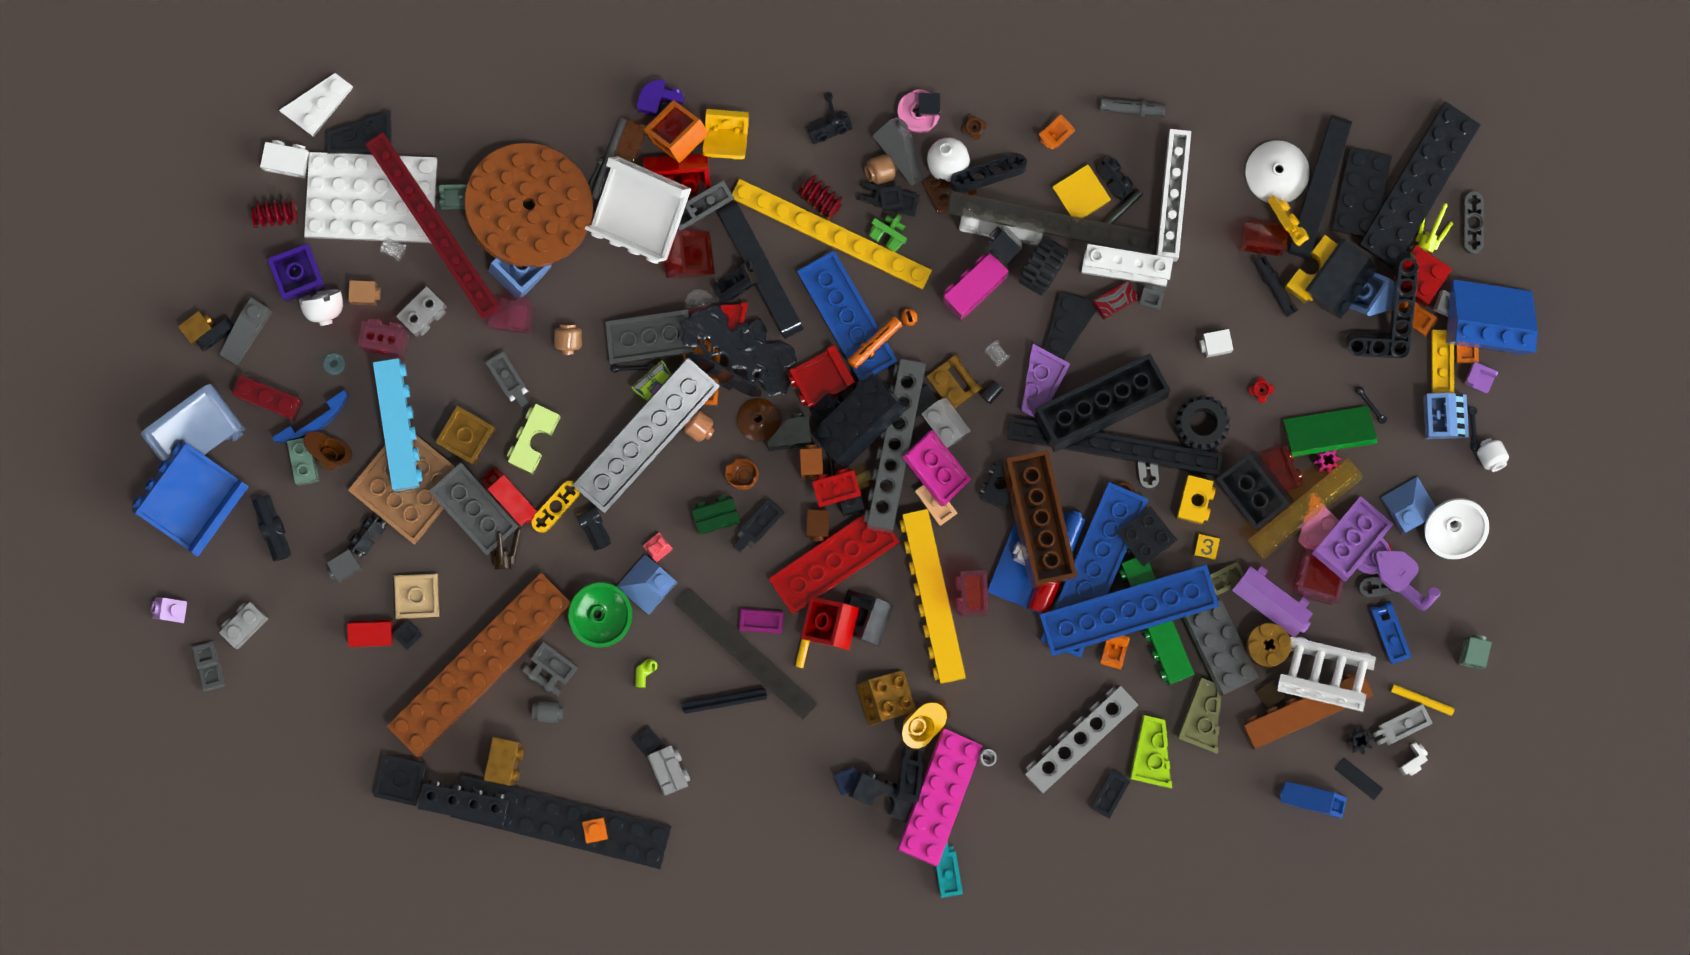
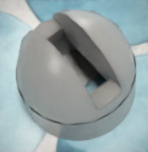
[978,749,997,766]

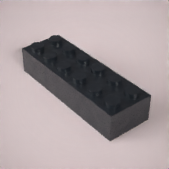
[1034,354,1170,452]

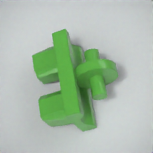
[869,214,909,252]

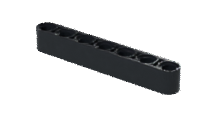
[1288,115,1352,260]
[717,200,804,339]

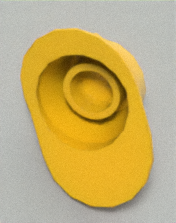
[902,703,947,748]

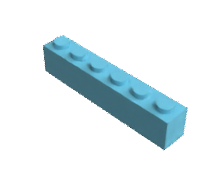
[373,358,423,492]

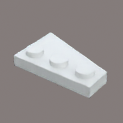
[279,73,353,137]

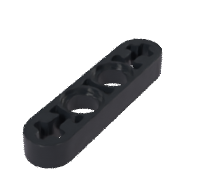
[950,154,1027,193]

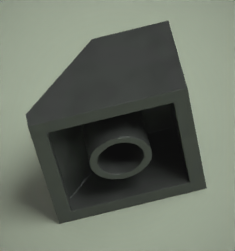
[768,413,812,451]

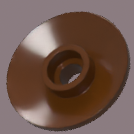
[737,398,780,441]

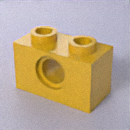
[1176,475,1216,525]

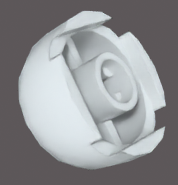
[927,138,970,181]
[299,289,343,326]

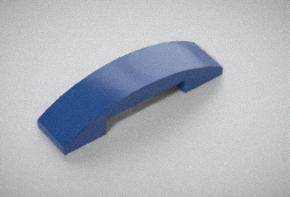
[272,390,349,444]

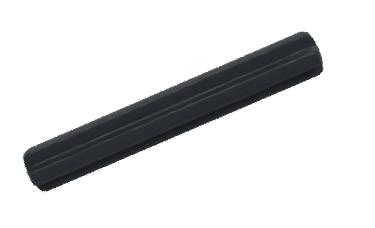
[682,688,767,714]

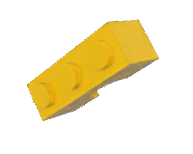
[1285,235,1338,304]

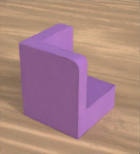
[1464,362,1498,394]

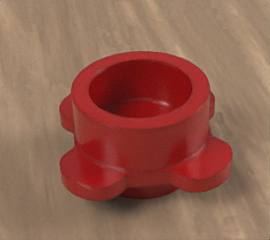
[1249,377,1274,403]

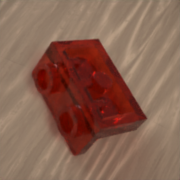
[1260,445,1303,492]

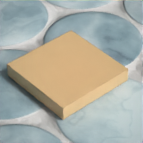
[394,574,440,619]

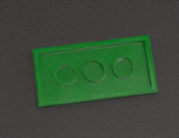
[1283,406,1377,457]

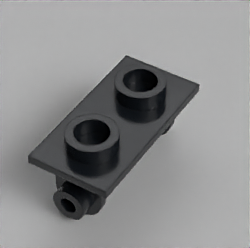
[807,111,853,145]
[1096,157,1135,201]
[347,513,387,558]

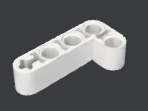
[959,204,1045,245]

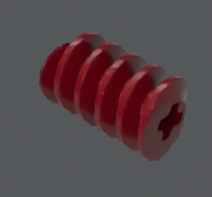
[796,174,843,221]
[251,198,298,228]

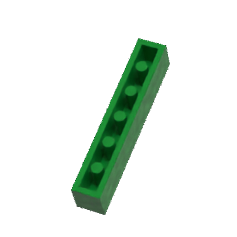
[1118,558,1194,685]

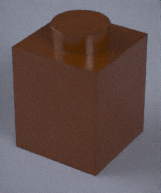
[806,510,829,542]

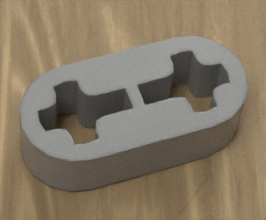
[1137,462,1159,489]

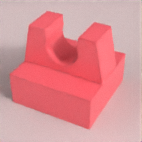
[643,532,673,563]

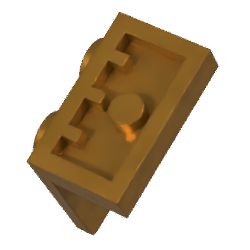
[856,670,916,726]

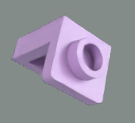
[151,597,187,623]

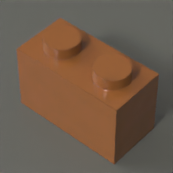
[800,445,823,479]

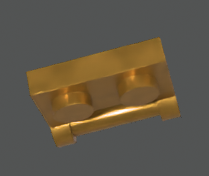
[926,354,983,409]

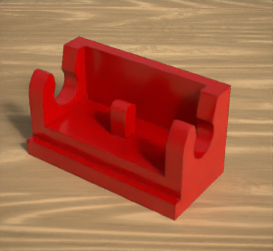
[347,619,393,647]

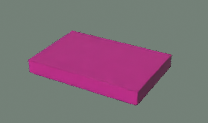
[902,429,972,507]

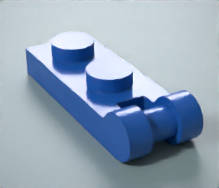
[1369,601,1412,665]

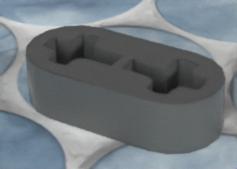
[1358,577,1396,598]

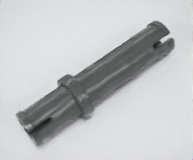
[1100,98,1166,117]

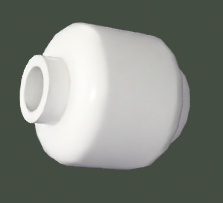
[1477,438,1509,472]

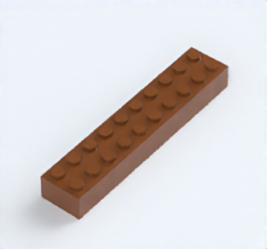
[387,573,570,758]

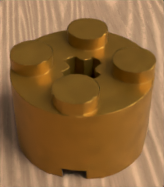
[1245,623,1291,668]

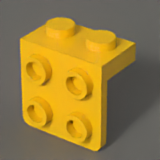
[702,109,749,159]

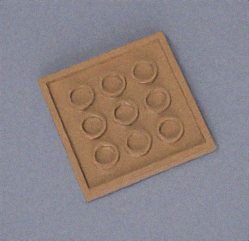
[348,435,455,545]

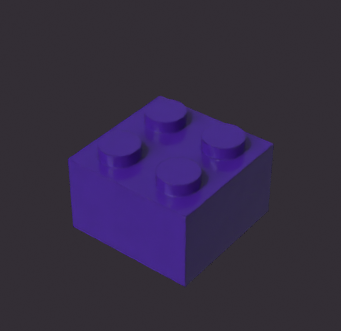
[267,243,326,302]

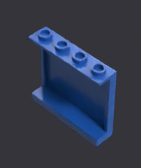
[131,440,248,557]

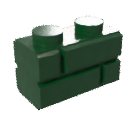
[691,495,740,536]

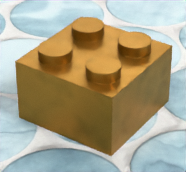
[484,737,525,786]

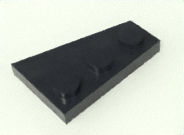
[327,110,392,154]
[1044,292,1097,360]

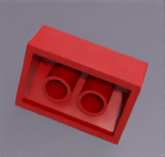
[644,153,710,201]

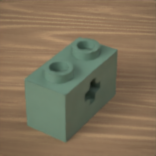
[287,438,320,486]
[1458,634,1492,670]

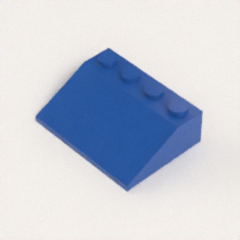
[1446,279,1538,355]

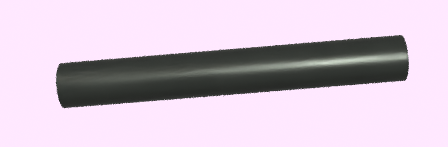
[1091,189,1143,239]

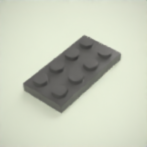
[605,309,695,365]
[429,463,519,555]
[1183,600,1259,696]

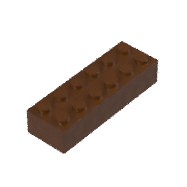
[1002,450,1077,588]

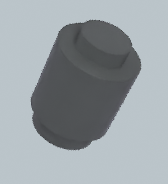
[532,701,564,723]

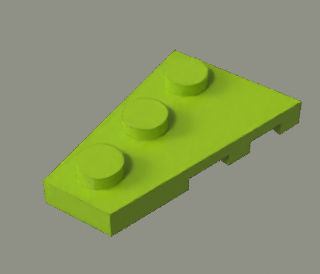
[1129,715,1172,788]

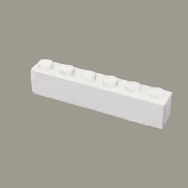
[1156,129,1191,262]

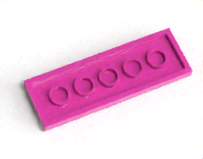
[897,729,983,867]

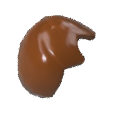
[725,458,759,491]

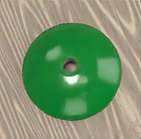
[568,582,632,648]

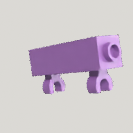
[1232,565,1313,638]

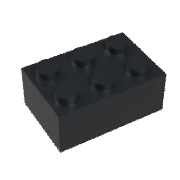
[1217,450,1294,530]

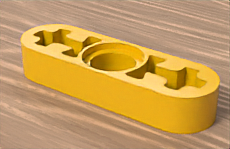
[531,481,580,533]

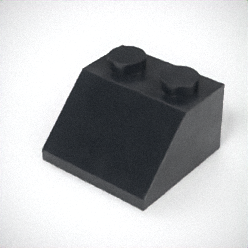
[843,589,894,646]

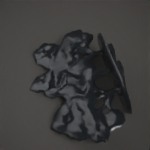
[679,304,797,397]

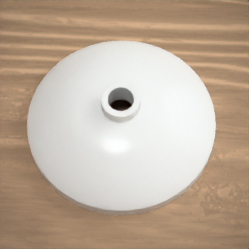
[1245,140,1310,203]
[1424,498,1489,559]

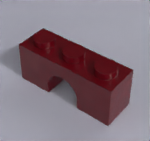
[232,375,303,422]

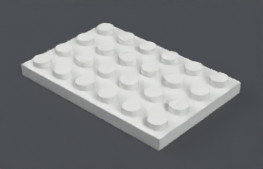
[304,152,438,243]

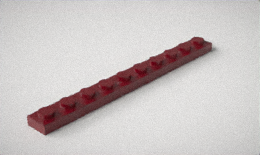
[365,132,501,320]

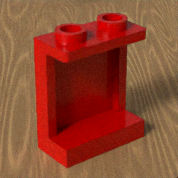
[787,345,855,409]

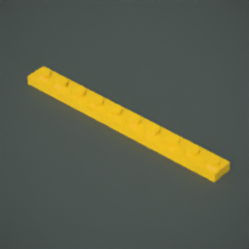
[732,179,932,290]

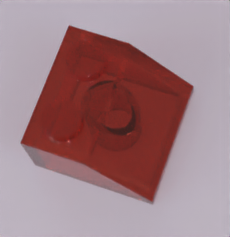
[1239,220,1287,257]
[664,231,715,279]

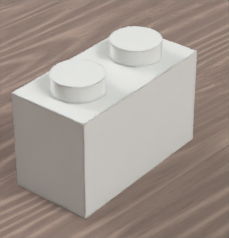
[260,140,309,178]

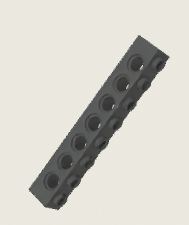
[864,359,926,534]

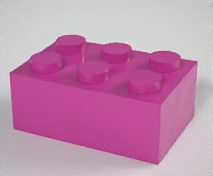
[943,253,1009,321]

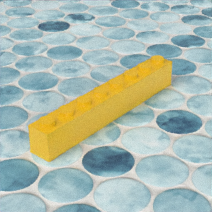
[899,509,966,684]

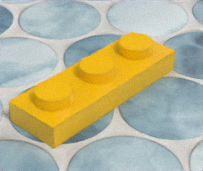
[1431,330,1454,393]

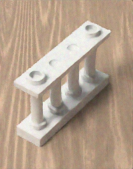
[1081,244,1173,287]
[1278,637,1376,712]

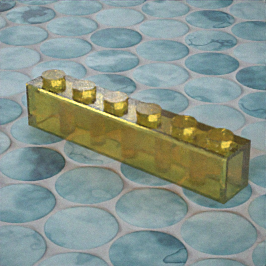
[1248,458,1362,561]

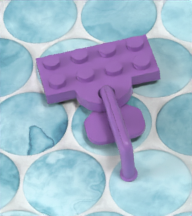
[1312,496,1440,611]

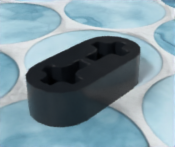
[196,319,234,352]

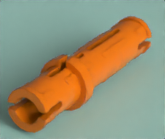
[847,316,902,370]

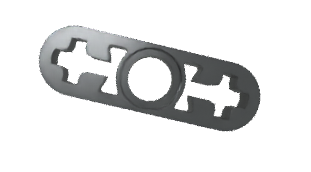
[1463,191,1484,254]

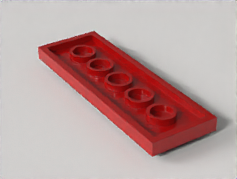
[769,508,900,615]

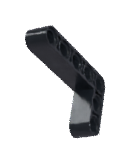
[1346,251,1419,359]

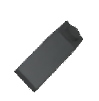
[873,117,923,186]
[676,180,734,234]
[219,298,273,366]

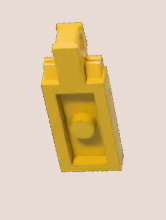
[1267,195,1309,246]

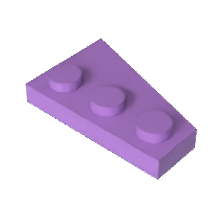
[1021,344,1070,418]

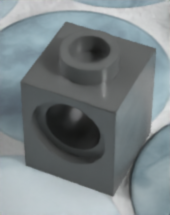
[327,549,362,583]

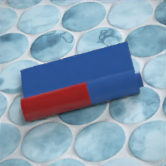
[986,510,1086,614]

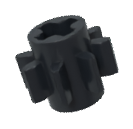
[1346,728,1373,754]

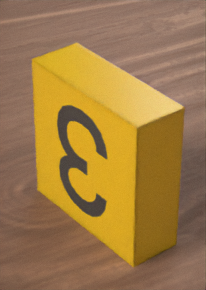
[1194,534,1220,560]

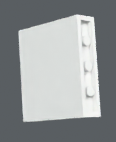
[585,156,691,263]

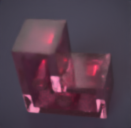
[488,298,536,334]

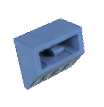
[1423,393,1469,439]

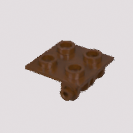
[921,176,978,214]

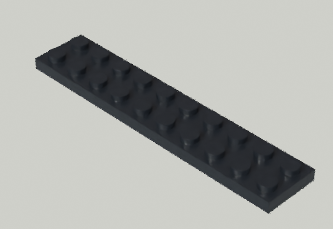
[450,775,672,869]

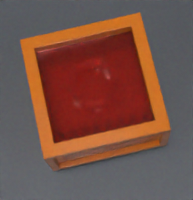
[644,100,709,163]

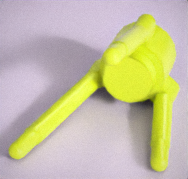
[1415,203,1453,253]

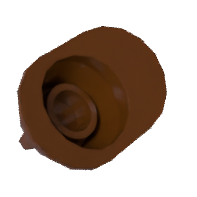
[304,431,352,470]

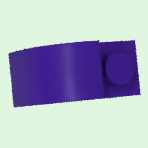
[636,80,685,117]

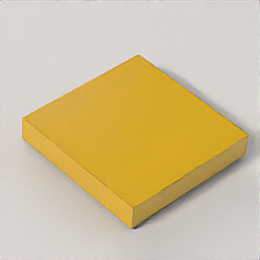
[1052,165,1111,223]

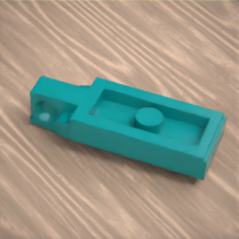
[936,843,963,898]

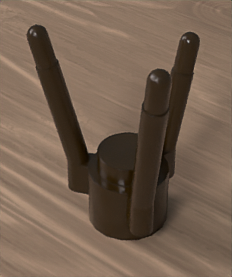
[491,525,521,569]

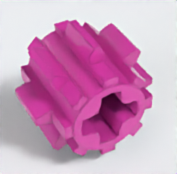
[1314,450,1341,475]

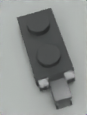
[485,351,530,409]

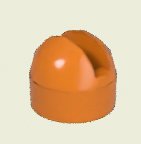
[900,308,918,326]

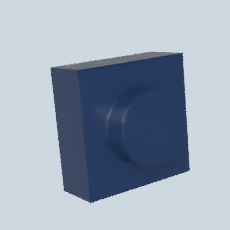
[833,767,857,795]

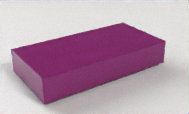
[739,609,784,634]

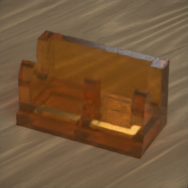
[615,121,646,164]

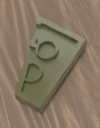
[1177,678,1221,754]

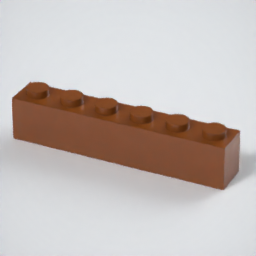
[1242,670,1374,750]

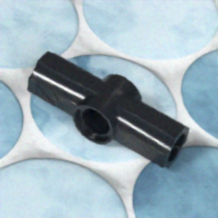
[252,495,292,562]

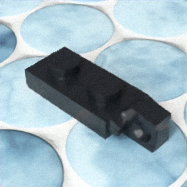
[734,498,785,553]

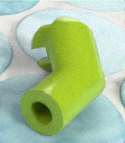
[635,659,658,688]

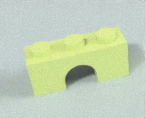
[507,404,561,475]

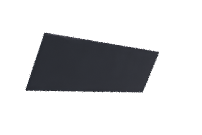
[1335,758,1383,800]

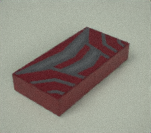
[1092,280,1139,320]

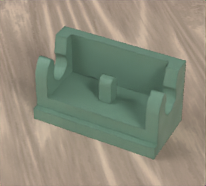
[439,184,467,210]

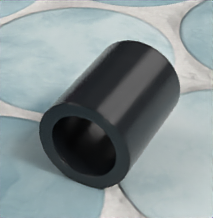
[980,380,1004,404]

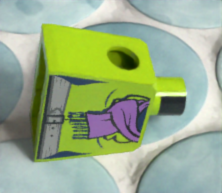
[631,361,671,402]

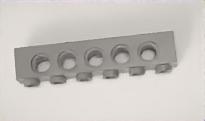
[1025,686,1138,794]

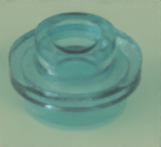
[323,353,345,375]

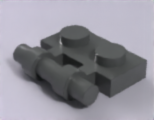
[522,642,578,697]

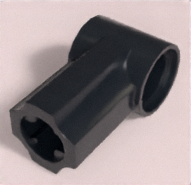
[576,505,611,551]

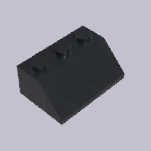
[1305,238,1378,319]

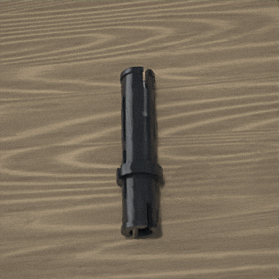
[1253,255,1298,317]

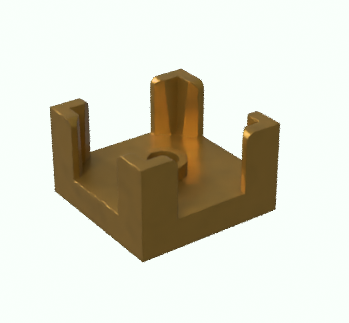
[435,406,496,467]

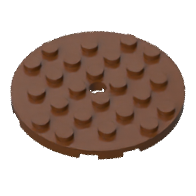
[464,143,593,268]

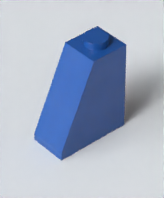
[1280,782,1347,819]

